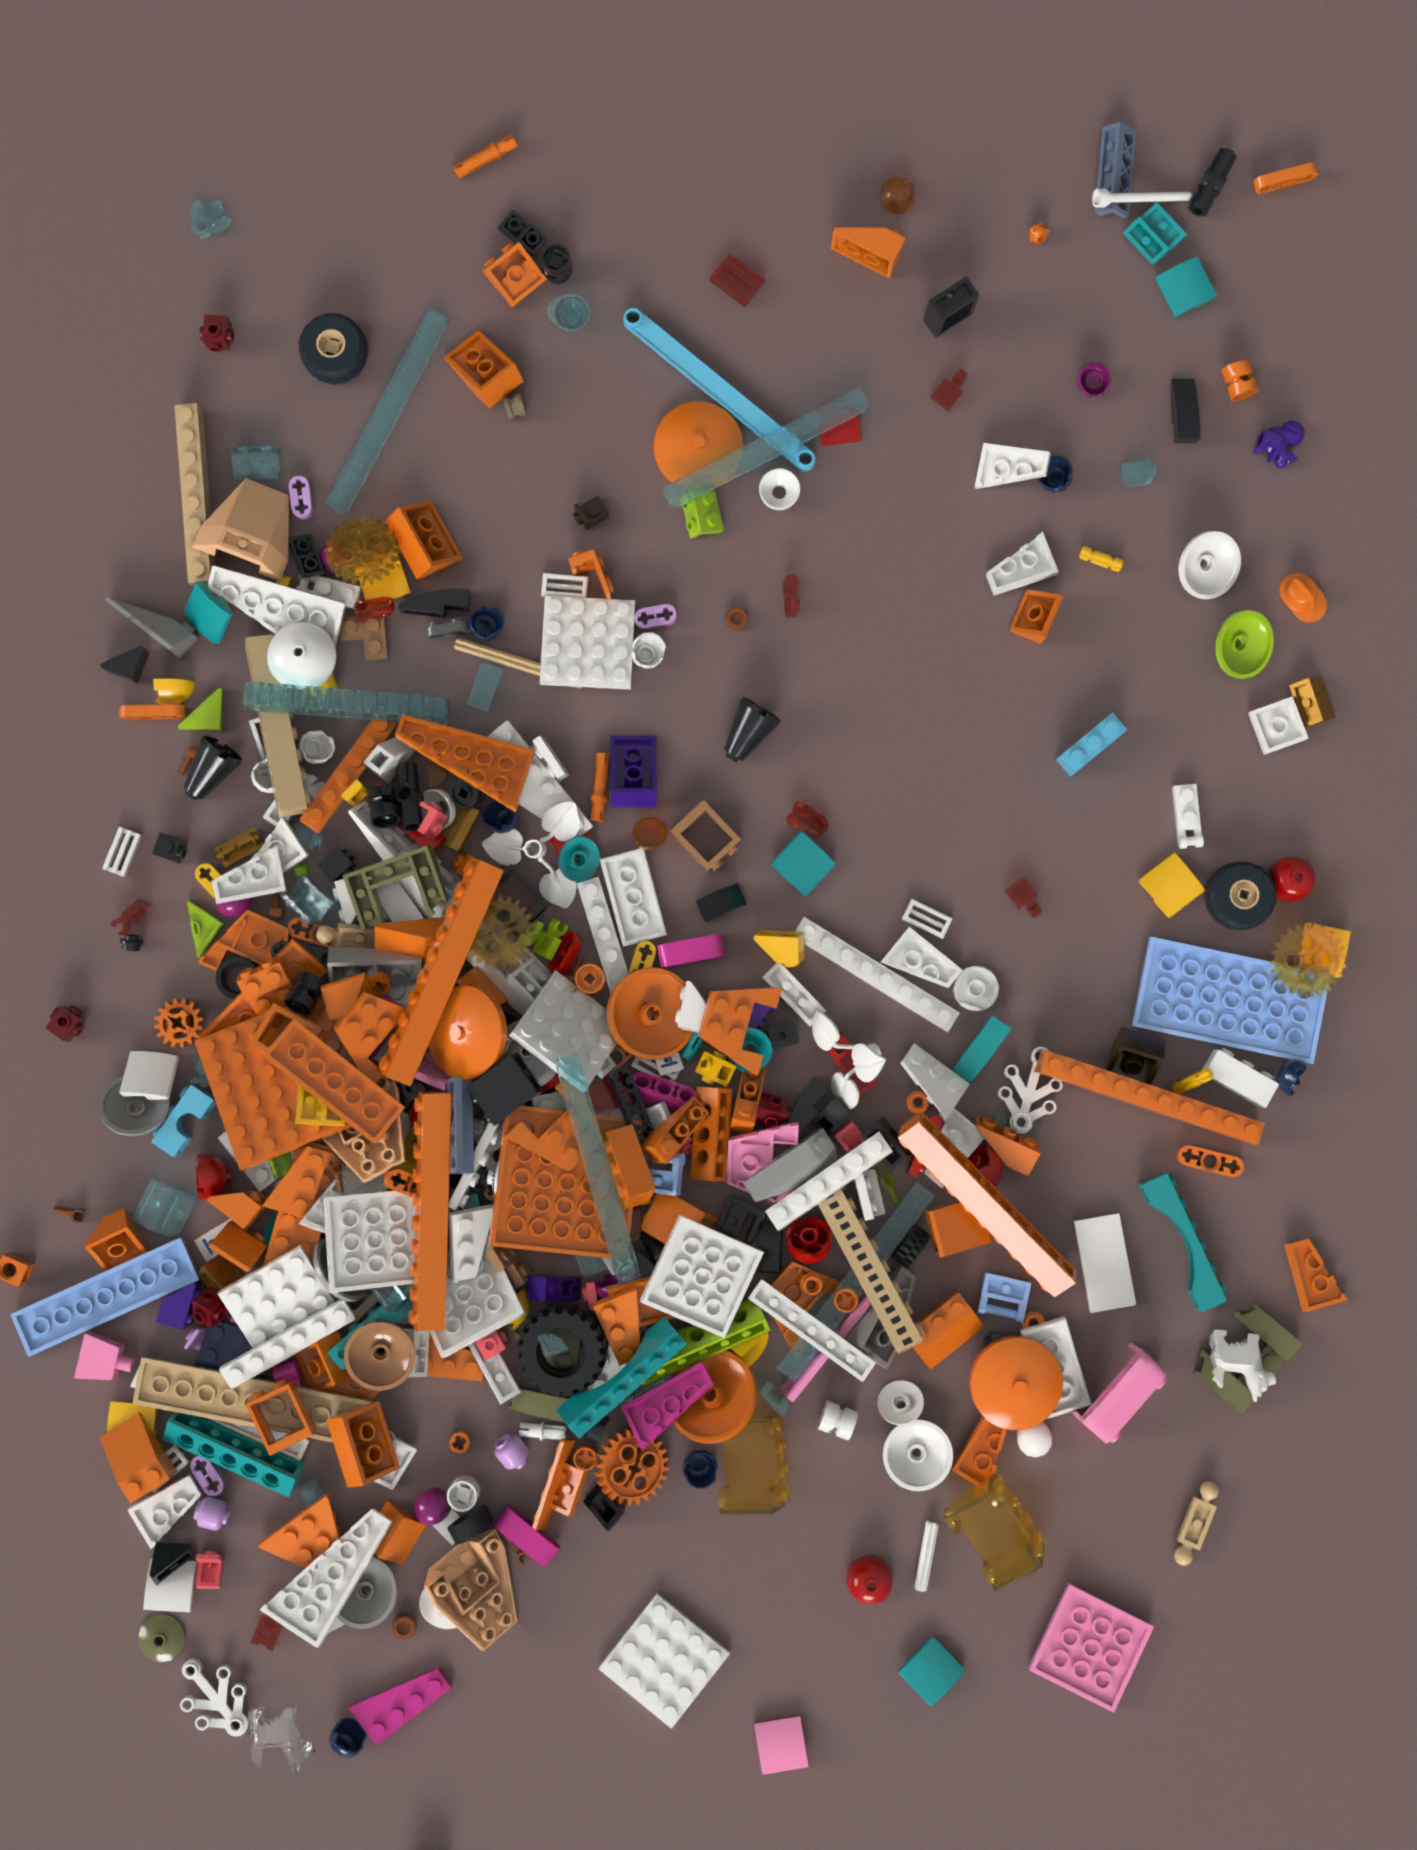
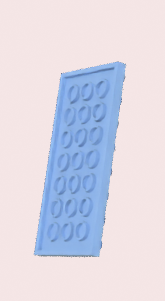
[1131,937,1331,1064]

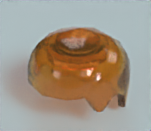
[881,176,915,214]
[632,817,668,851]

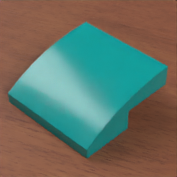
[1123,202,1187,266]
[1155,257,1218,318]
[183,581,233,644]
[770,831,836,897]
[897,1636,966,1707]

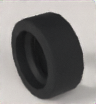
[215,956,259,999]
[447,1505,495,1544]

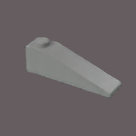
[105,597,198,659]
[327,946,422,987]
[743,1128,837,1202]
[844,1265,916,1369]

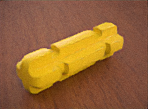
[1079,546,1123,572]
[1172,1067,1214,1095]

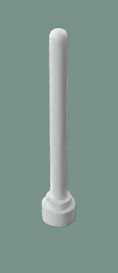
[1092,189,1193,208]

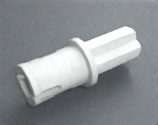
[519,1422,566,1441]

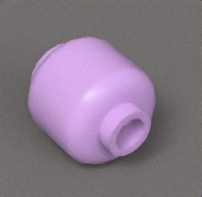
[494,1434,529,1469]
[194,1497,231,1531]

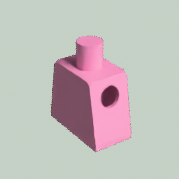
[74,1331,135,1380]

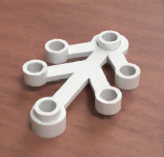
[997,1047,1063,1134]
[180,1658,249,1736]

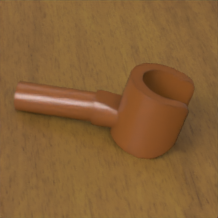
[178,746,198,775]
[269,893,285,920]
[564,956,584,985]
[329,1160,345,1194]
[53,1206,85,1223]
[504,1537,531,1566]

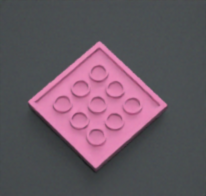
[1028,1582,1154,1713]

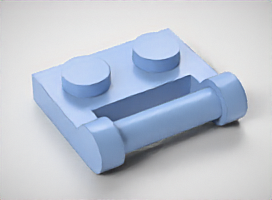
[643,1153,685,1196]
[976,1272,1031,1323]

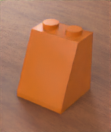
[639,1193,720,1244]
[924,1200,993,1258]

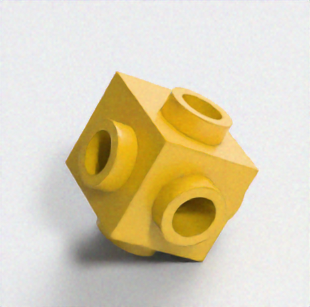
[694,1051,737,1087]

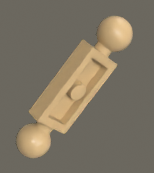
[316,923,374,949]
[1174,1481,1219,1566]

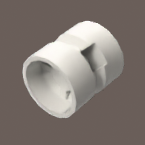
[817,1400,858,1440]
[447,1475,481,1512]

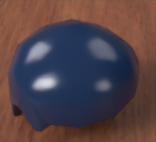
[1039,456,1073,493]
[468,606,504,641]
[482,800,520,834]
[1276,1059,1307,1096]
[682,1450,718,1489]
[329,1718,367,1759]

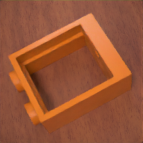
[249,1003,326,1053]
[245,1379,317,1456]

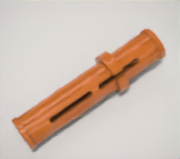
[452,134,518,180]
[590,753,610,823]

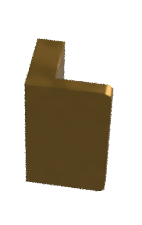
[1289,676,1335,728]
[441,805,482,853]
[197,1254,244,1290]

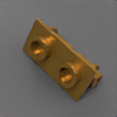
[215,827,264,868]

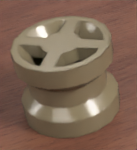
[502,393,526,420]

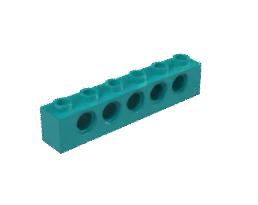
[162,1412,305,1497]

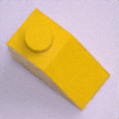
[754,930,805,967]

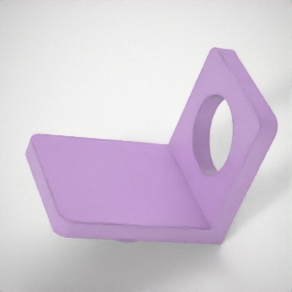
[184,1325,207,1351]

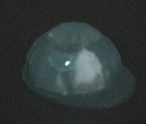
[547,294,591,332]

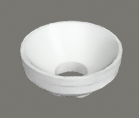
[759,468,800,510]
[421,789,456,829]

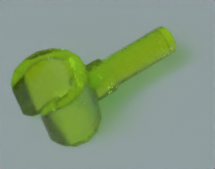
[294,862,309,877]
[877,1170,899,1203]

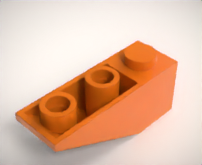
[730,1065,767,1134]
[640,1097,709,1164]
[976,1116,1041,1176]

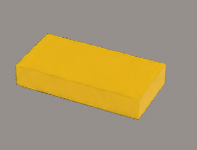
[341,779,369,807]

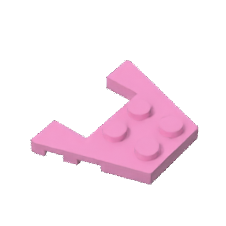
[726,1122,799,1203]

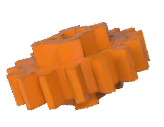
[154,998,206,1048]

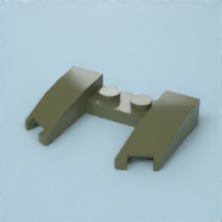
[342,844,448,930]
[1194,1304,1303,1414]
[508,1317,581,1422]

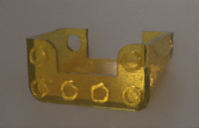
[718,1412,790,1514]
[942,1473,1046,1591]

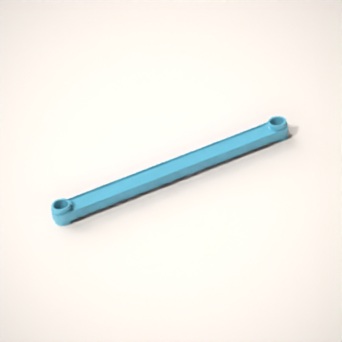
[623,308,816,472]

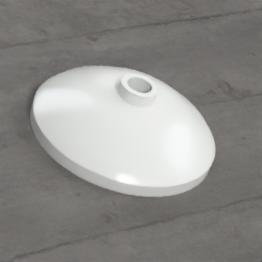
[1178,531,1241,599]
[267,622,337,691]
[883,1419,953,1491]

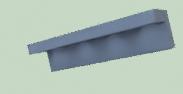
[1095,122,1137,219]
[447,1077,474,1174]

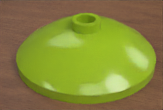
[1216,610,1274,679]

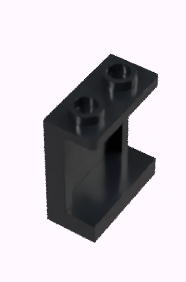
[467,1052,544,1126]

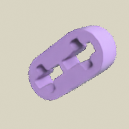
[289,476,314,520]
[634,604,677,630]
[190,1456,226,1496]

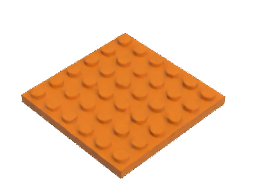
[194,994,355,1171]
[488,1106,643,1260]

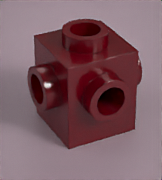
[199,314,234,352]
[45,1005,87,1042]
[755,1092,791,1128]
[192,1286,230,1328]

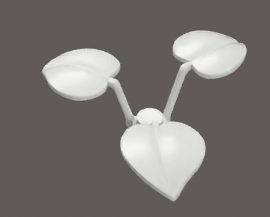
[482,802,580,909]
[812,1011,886,1110]

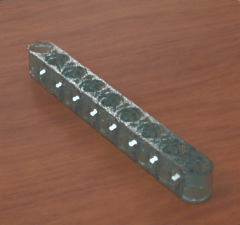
[242,682,449,725]

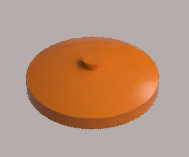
[653,401,743,491]
[606,968,693,1060]
[428,986,507,1080]
[969,1336,1063,1430]
[671,1351,757,1444]

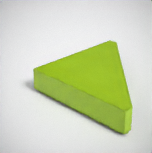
[178,688,224,731]
[187,900,225,958]

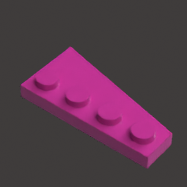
[621,1362,714,1450]
[348,1667,452,1746]

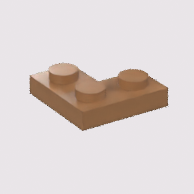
[340,613,389,662]
[486,1246,530,1288]

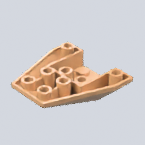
[193,478,289,581]
[323,1076,406,1183]
[424,1528,517,1651]

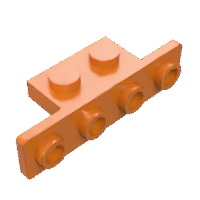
[532,1439,588,1531]

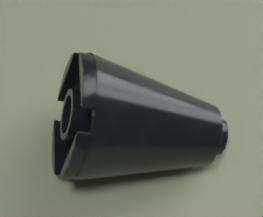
[724,697,781,762]
[183,735,242,800]

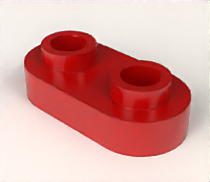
[548,931,582,975]

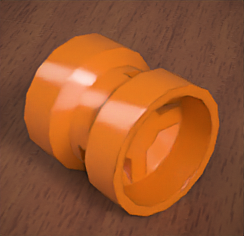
[833,1289,858,1312]
[573,1443,598,1471]

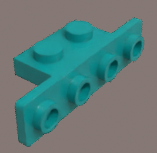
[328,1291,413,1370]

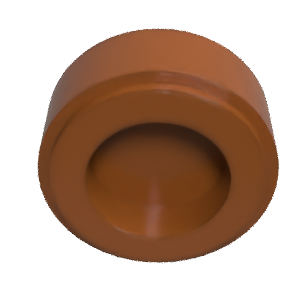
[725,607,748,631]
[392,1614,417,1639]

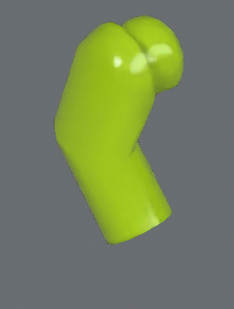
[515,920,545,948]

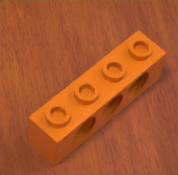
[690,1087,732,1181]

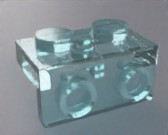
[231,444,280,480]
[281,875,337,925]

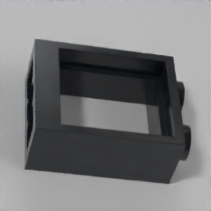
[923,276,980,338]
[489,864,550,936]

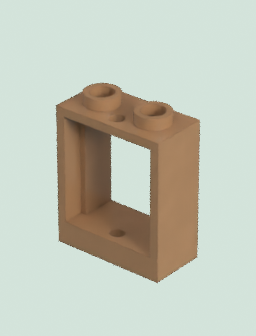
[670,800,741,873]

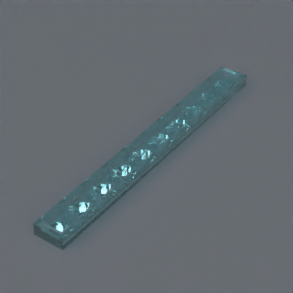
[324,308,450,516]
[662,387,870,510]
[554,1053,641,1285]
[777,1182,935,1382]

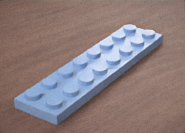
[10,1237,200,1357]

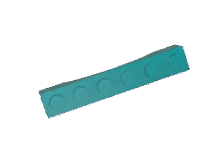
[1138,1172,1227,1313]
[556,1316,687,1438]

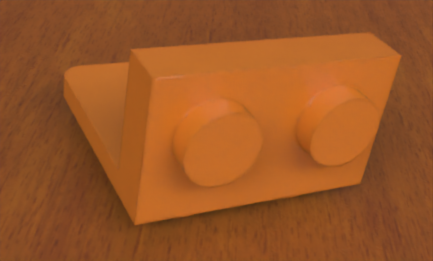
[568,549,614,600]

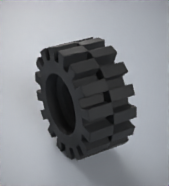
[891,1224,931,1268]

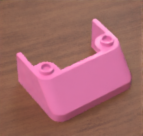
[1071,1343,1167,1444]

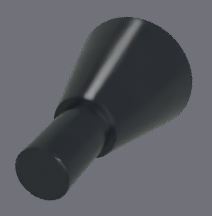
[633,1225,665,1263]

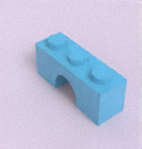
[1056,712,1127,777]
[151,1084,216,1158]

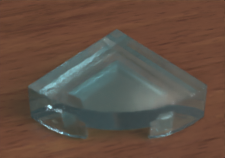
[537,1333,569,1358]

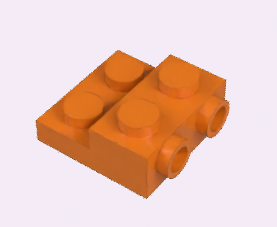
[482,242,547,308]
[236,957,294,1016]

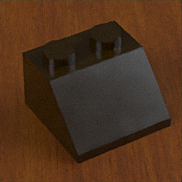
[1106,1027,1166,1085]

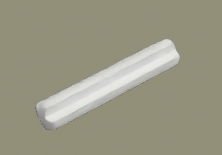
[914,1521,939,1592]

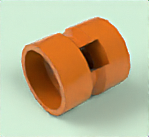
[1221,359,1259,401]
[575,964,606,995]

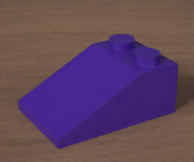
[611,736,657,807]

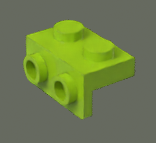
[681,487,724,538]

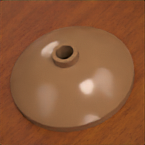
[344,1321,416,1390]

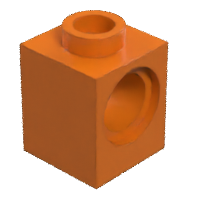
[0,1253,35,1287]

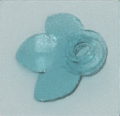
[189,199,233,239]

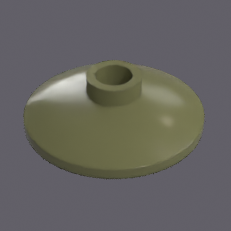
[138,1614,186,1662]

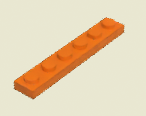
[300,711,397,834]

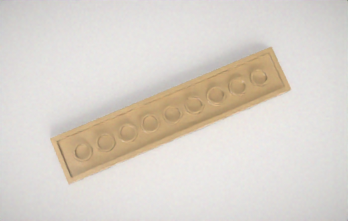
[132,1356,373,1442]

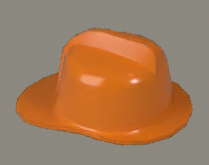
[1279,573,1327,623]

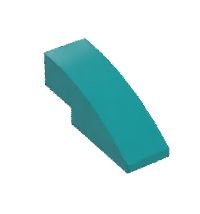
[951,1015,1011,1084]

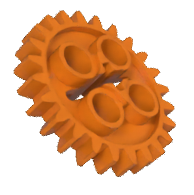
[594,1428,669,1506]

